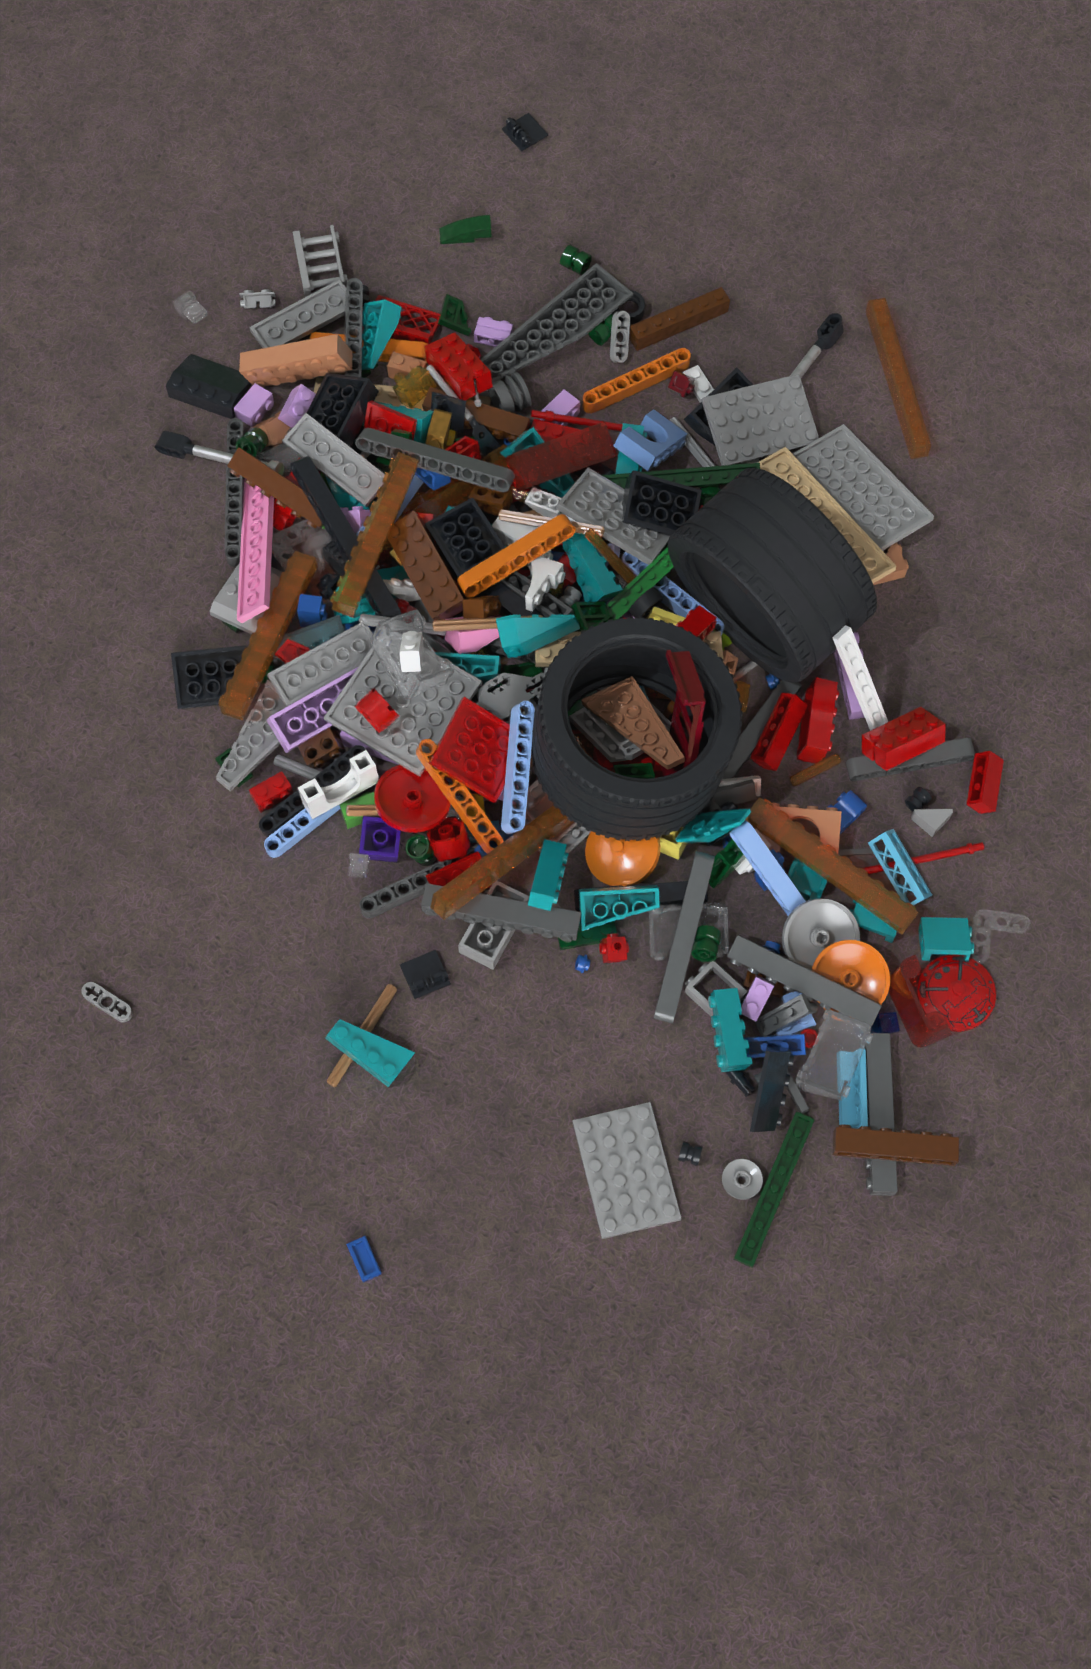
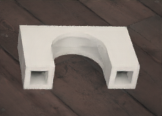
[298,750,379,819]

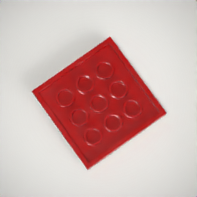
[429,697,522,803]

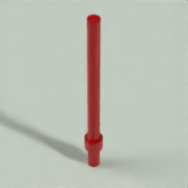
[531,410,623,431]

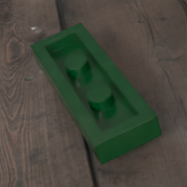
[557,921,617,950]

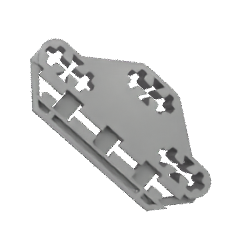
[476,673,546,728]

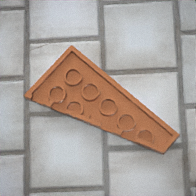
[581,676,685,770]

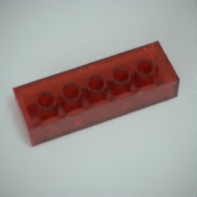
[505,422,618,492]

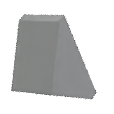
[911,809,953,837]

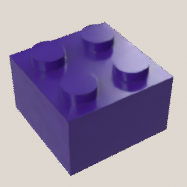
[358,816,401,863]

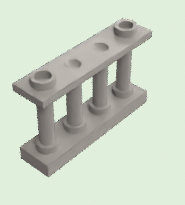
[293,225,348,297]

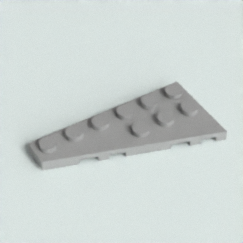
[216,680,286,791]

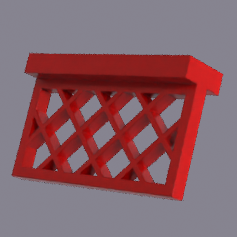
[363,295,440,344]

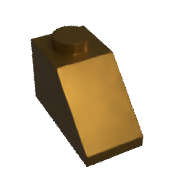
[426,409,452,450]

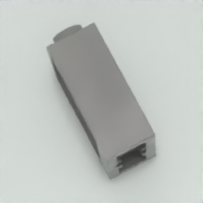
[685,961,747,1016]

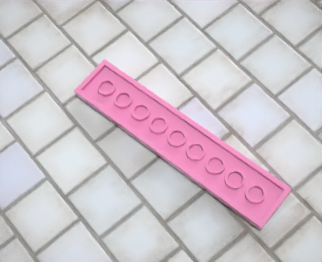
[237,478,274,623]

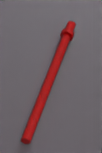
[860,842,984,876]

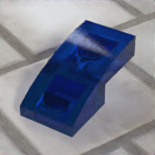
[854,1012,900,1038]

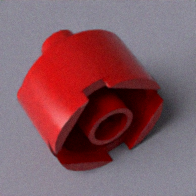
[354,688,399,733]
[427,817,470,862]

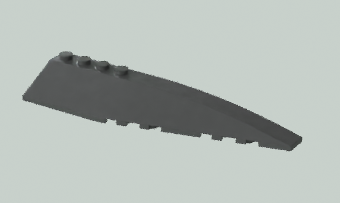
[474,263,633,382]

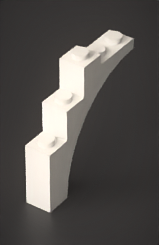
[492,516,565,612]

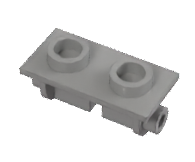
[239,289,276,309]

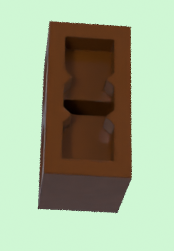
[469,485,513,516]
[462,595,501,619]
[298,727,346,769]

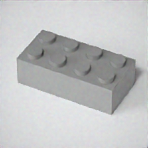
[458,880,529,970]

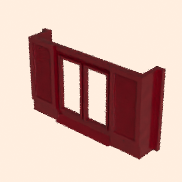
[660,650,705,776]

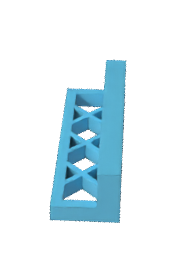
[868,829,932,909]
[838,1049,868,1129]

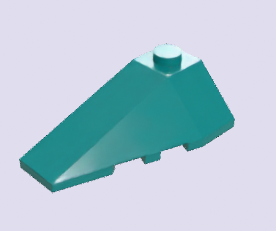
[361,299,402,370]
[496,615,580,658]
[675,808,751,843]

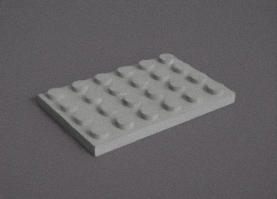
[701,374,819,466]
[555,468,670,565]
[572,1102,681,1239]

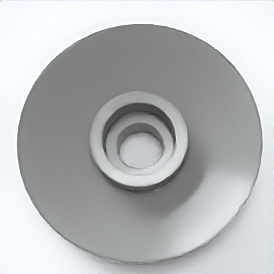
[722,1159,763,1200]

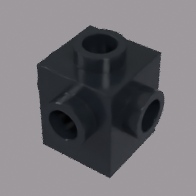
[316,573,343,600]

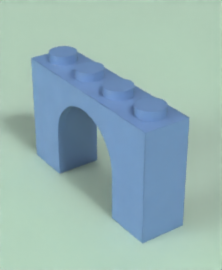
[614,409,688,471]

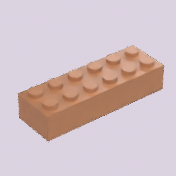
[239,334,352,388]

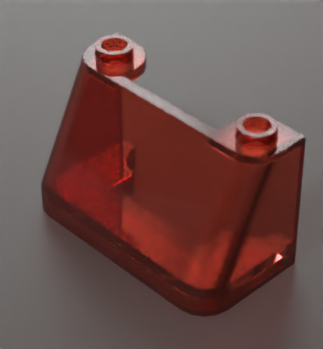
[888,955,952,1048]

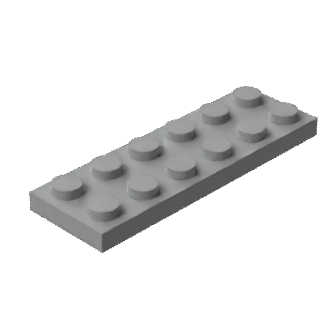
[250,279,357,348]
[283,413,390,507]
[267,623,377,707]

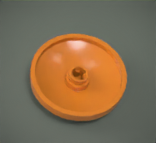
[585,831,661,886]
[811,940,890,1019]

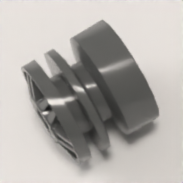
[488,372,531,413]

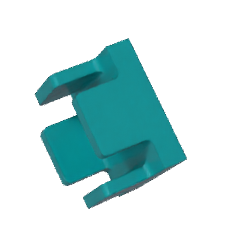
[787,855,831,901]

